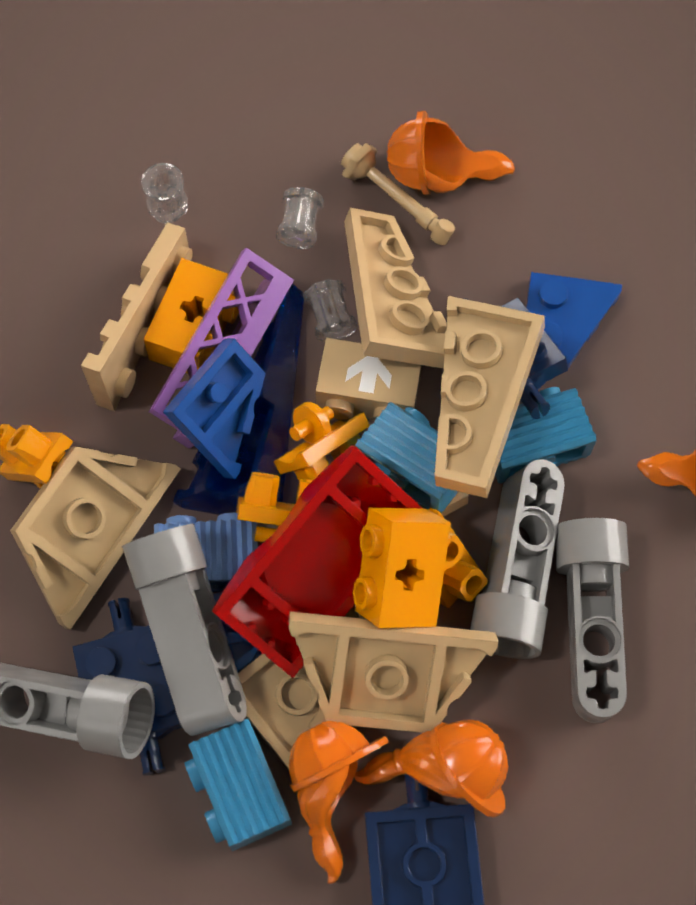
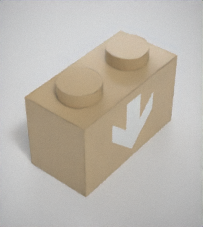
[316,338,422,421]

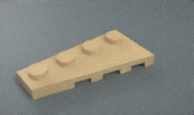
[344,207,447,369]
[81,222,193,412]
[435,296,545,498]
[238,604,366,770]

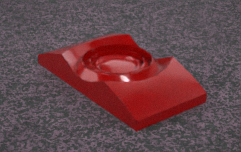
[212,445,422,678]

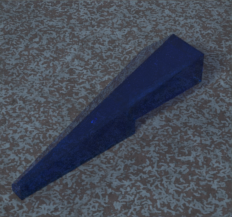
[173,283,305,515]

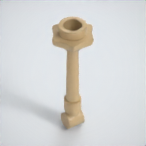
[341,143,455,245]

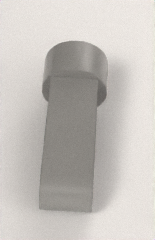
[470,459,565,659]
[555,518,629,723]
[122,524,247,736]
[0,663,155,759]

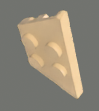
[10,446,181,630]
[289,612,498,733]

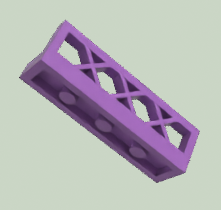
[149,248,294,449]

